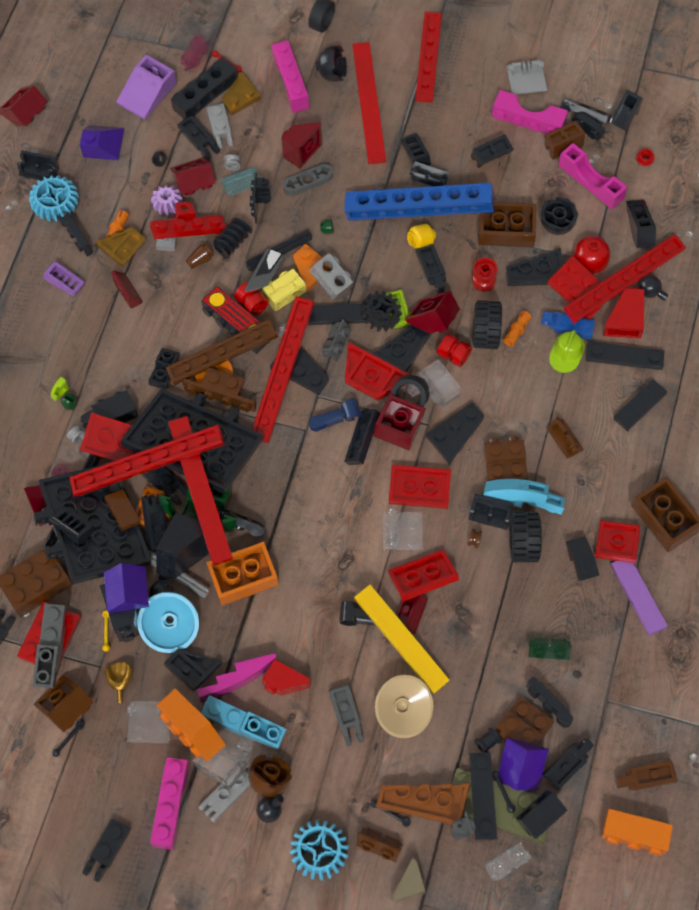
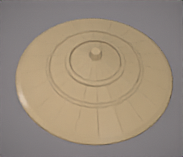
[375,675,434,738]

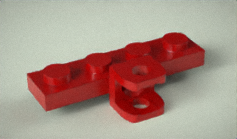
[150,202,227,240]

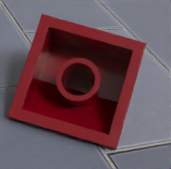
[0,85,48,126]
[281,122,322,169]
[170,157,216,196]
[405,291,460,334]
[373,394,426,450]

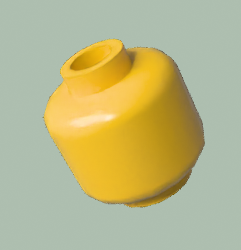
[407,224,436,249]

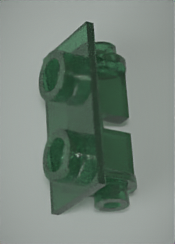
[528,637,572,660]

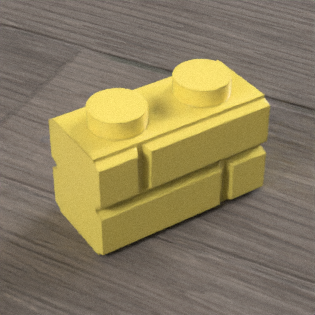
[262,269,306,311]

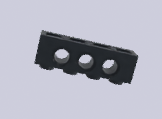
[171,57,238,120]

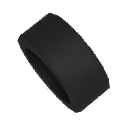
[308,0,335,33]
[391,375,430,407]

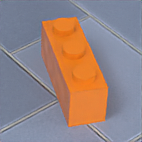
[601,809,673,856]

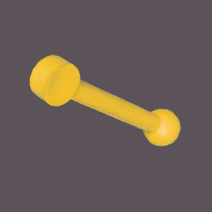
[102,610,110,652]

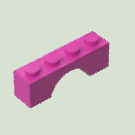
[271,40,309,113]
[492,90,568,134]
[559,143,628,210]
[150,757,190,851]

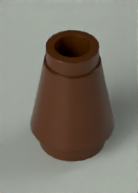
[185,244,214,269]

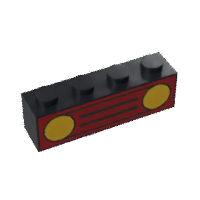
[201,286,270,354]

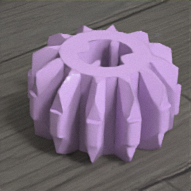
[151,185,183,216]

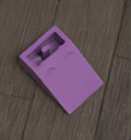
[116,54,177,120]

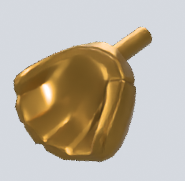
[105,661,133,703]

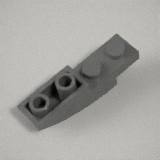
[32,604,67,688]

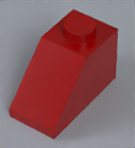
[262,659,311,696]

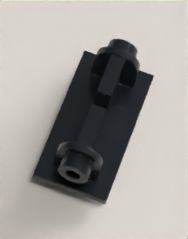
[410,161,450,187]

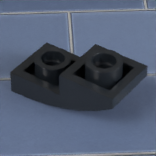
[148,348,180,390]
[566,536,600,581]

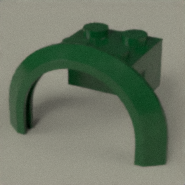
[159,486,236,533]

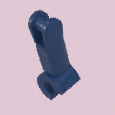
[309,399,363,432]

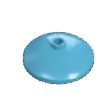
[137,592,199,653]

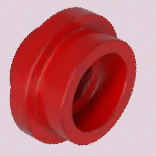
[636,148,655,166]

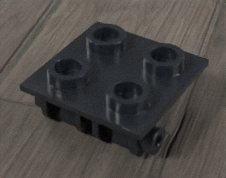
[250,172,271,224]

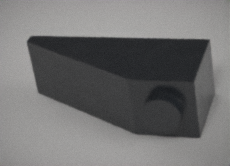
[626,199,656,249]

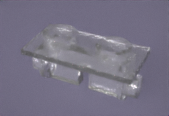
[484,841,531,881]

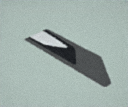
[245,248,284,292]

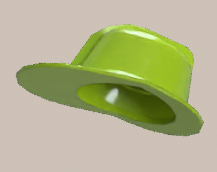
[549,330,585,373]

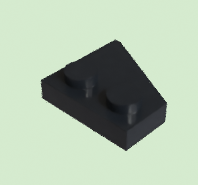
[164,649,222,692]

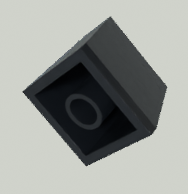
[156,513,209,579]
[99,584,141,642]

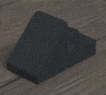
[609,90,643,131]

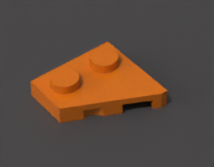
[293,244,330,292]

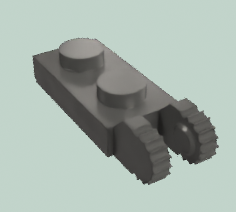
[329,685,364,746]

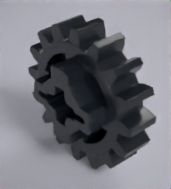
[360,291,402,332]

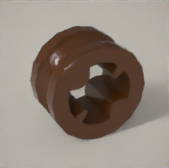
[468,529,482,549]

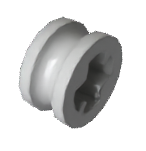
[224,154,241,171]
[67,425,85,445]

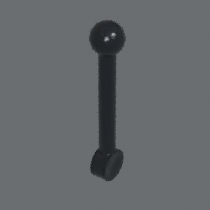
[52,721,84,757]
[492,770,515,813]
[371,800,411,827]

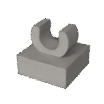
[156,238,177,251]

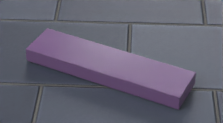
[611,561,668,636]

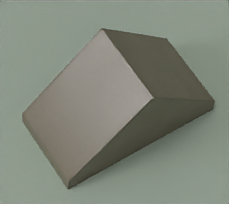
[392,858,426,903]

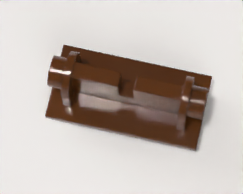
[546,417,584,459]
[356,827,403,862]

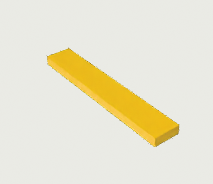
[354,585,450,694]

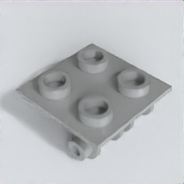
[506,59,547,95]

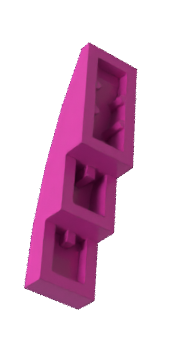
[197,653,277,702]

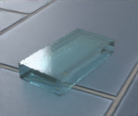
[221,167,259,197]

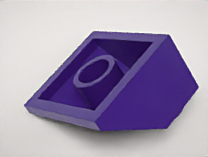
[80,125,124,160]

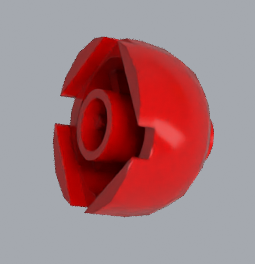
[573,236,611,274]

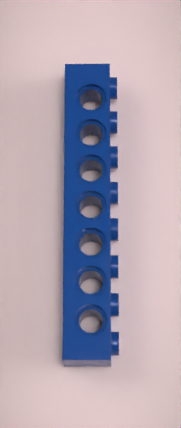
[344,182,494,221]

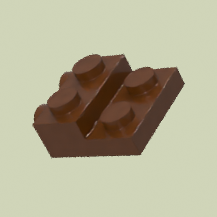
[484,437,528,481]
[495,696,555,745]

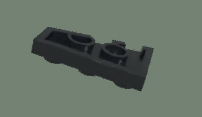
[506,248,563,286]
[270,348,329,395]

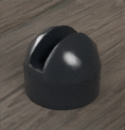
[152,151,167,167]

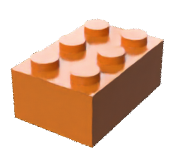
[206,542,279,606]
[156,689,226,762]

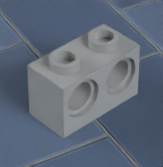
[309,253,353,300]

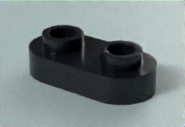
[572,112,605,140]

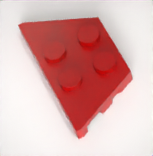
[345,342,410,401]

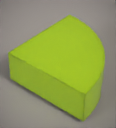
[51,376,69,401]

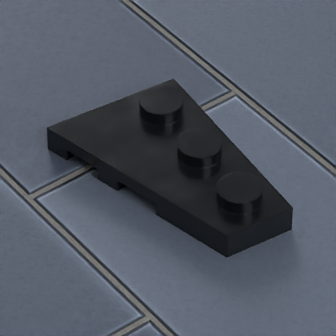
[372,325,432,372]
[426,402,484,465]

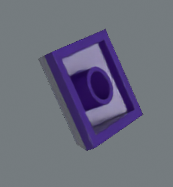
[104,563,149,613]
[498,737,549,791]

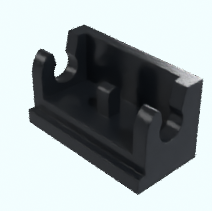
[471,134,514,168]
[17,150,59,181]
[468,493,514,530]
[515,790,568,839]

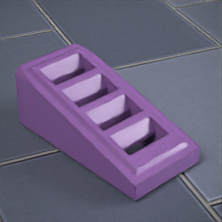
[43,261,85,297]

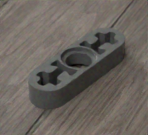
[283,164,333,196]

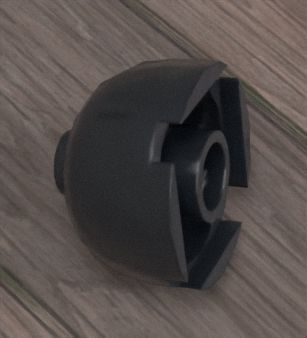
[316,45,347,82]
[540,197,578,235]

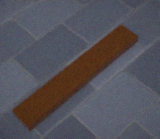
[166,319,278,386]

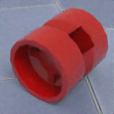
[472,258,498,292]
[234,281,269,317]
[437,333,472,368]

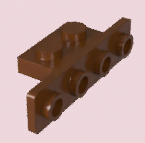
[182,367,257,412]

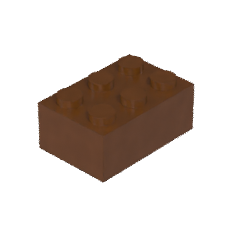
[479,202,537,247]
[631,477,699,552]
[0,546,72,618]

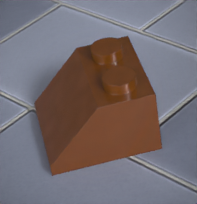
[34,675,93,733]

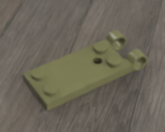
[451,768,548,844]

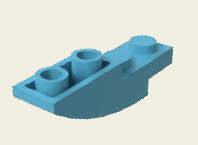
[483,479,565,515]
[201,695,286,749]

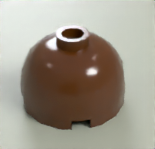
[248,754,292,797]

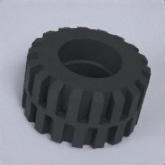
[473,300,502,349]
[509,512,542,563]

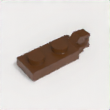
[615,760,677,791]

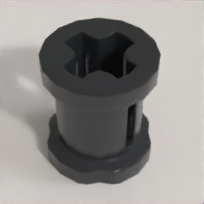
[474,727,502,753]

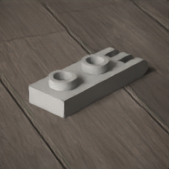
[199,766,250,823]

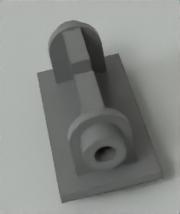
[322,319,351,362]
[451,812,476,841]

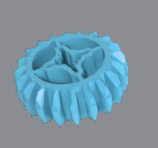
[29,174,79,222]
[290,820,349,880]

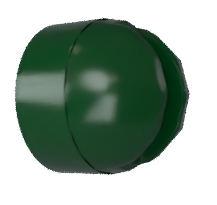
[320,219,334,234]
[61,393,78,410]

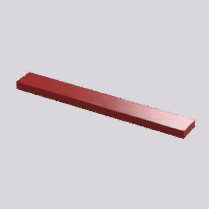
[352,42,386,165]
[563,234,686,324]
[252,296,315,444]
[168,416,233,566]
[69,425,225,497]

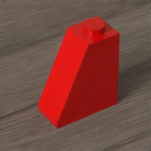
[603,287,644,339]

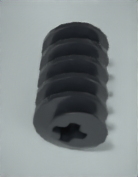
[213,218,252,259]

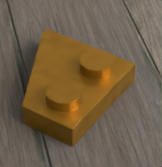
[221,72,261,116]
[95,227,146,267]

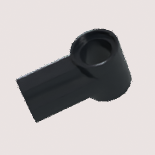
[339,601,376,626]

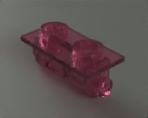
[181,35,210,71]

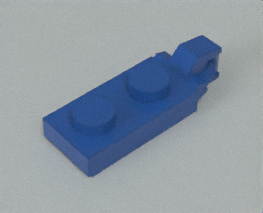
[541,312,595,340]

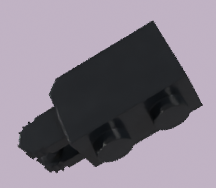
[80,390,138,429]

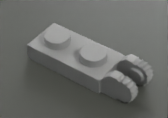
[206,103,233,149]

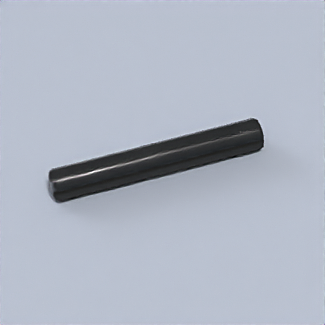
[245,230,312,271]

